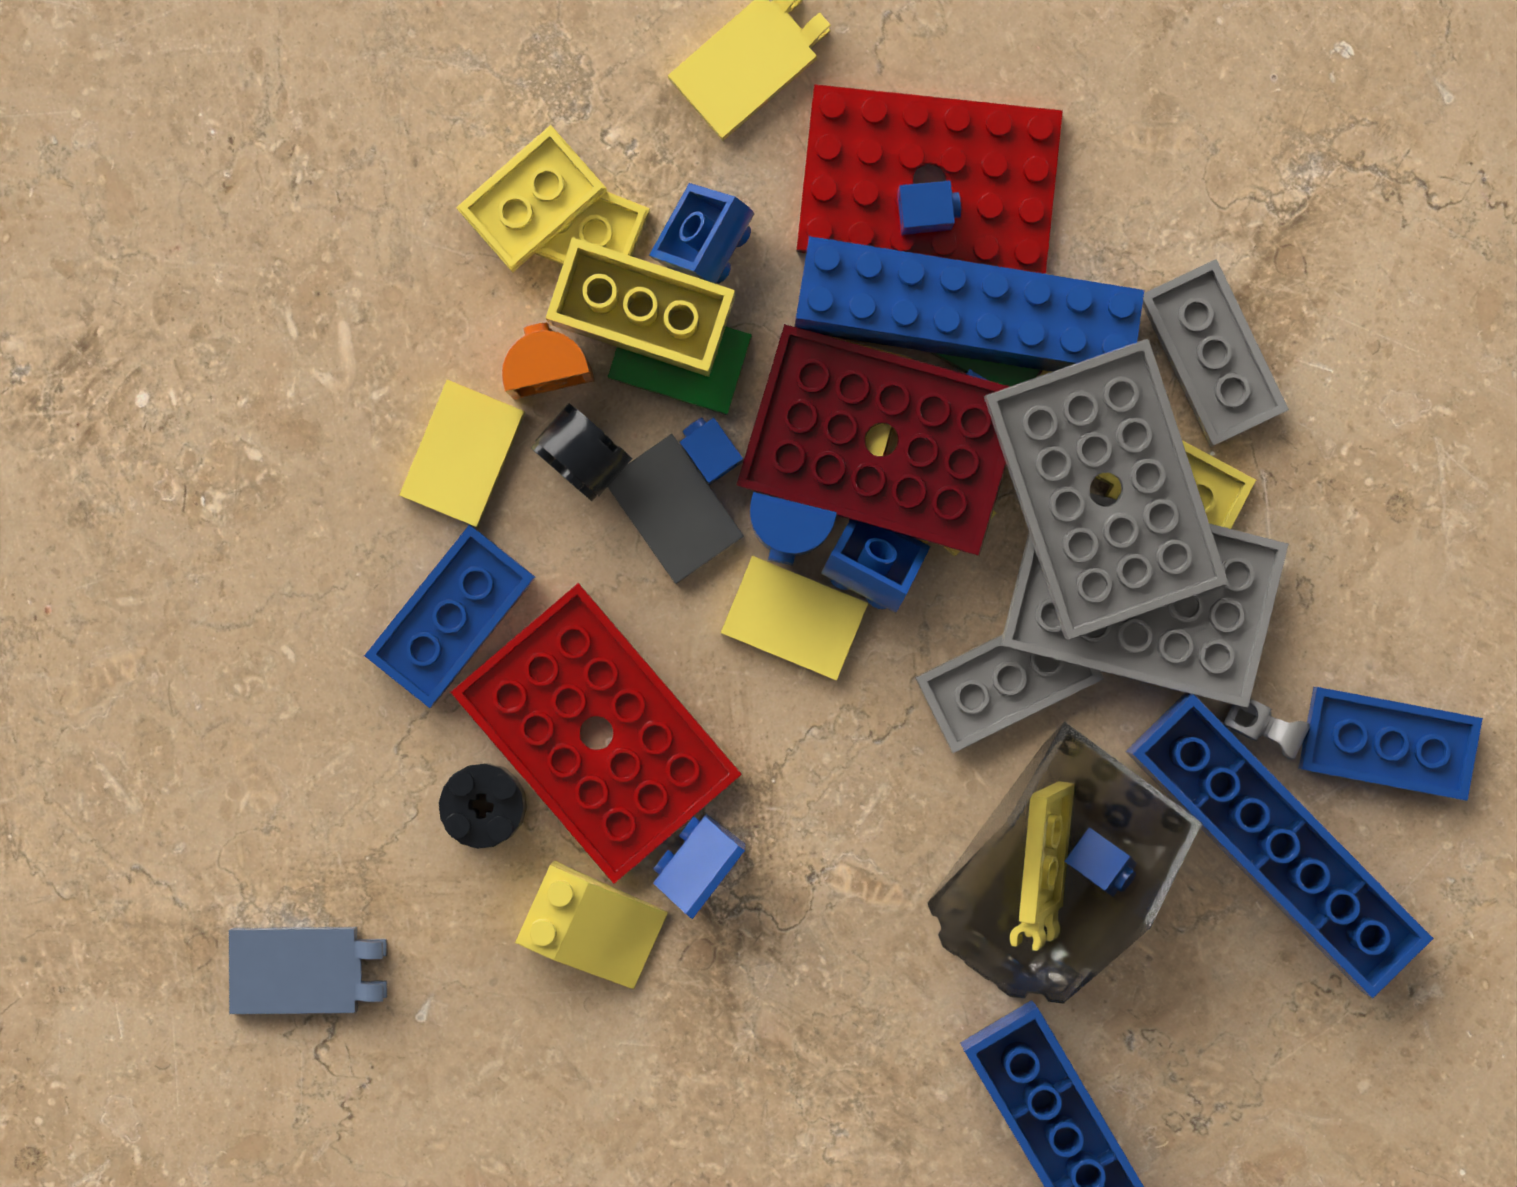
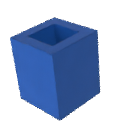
[897,181,961,235]
[680,417,743,486]
[1064,827,1138,897]

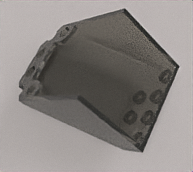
[927,721,1202,1004]

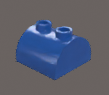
[649,183,754,284]
[750,492,837,566]
[821,519,931,613]

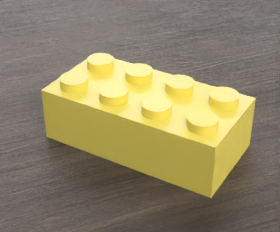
[546,237,735,377]

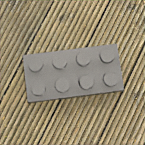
[1142,259,1289,447]
[915,634,1104,753]

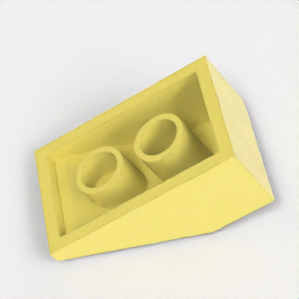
[515,860,668,989]

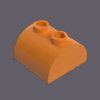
[502,323,595,400]

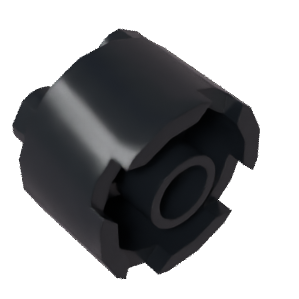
[531,403,632,501]
[439,763,527,849]

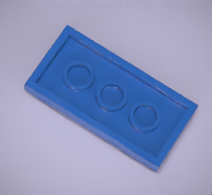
[364,525,536,708]
[1298,686,1483,801]

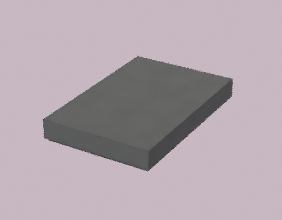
[608,434,744,584]

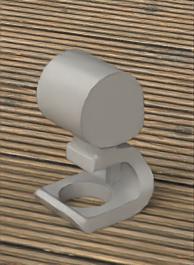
[1223,699,1311,759]

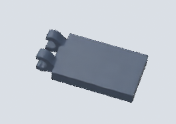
[229,927,387,1014]

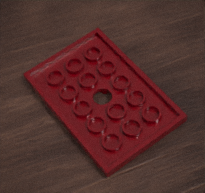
[736,324,1010,557]

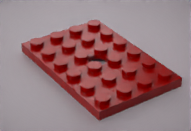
[796,84,1063,274]
[450,583,742,884]

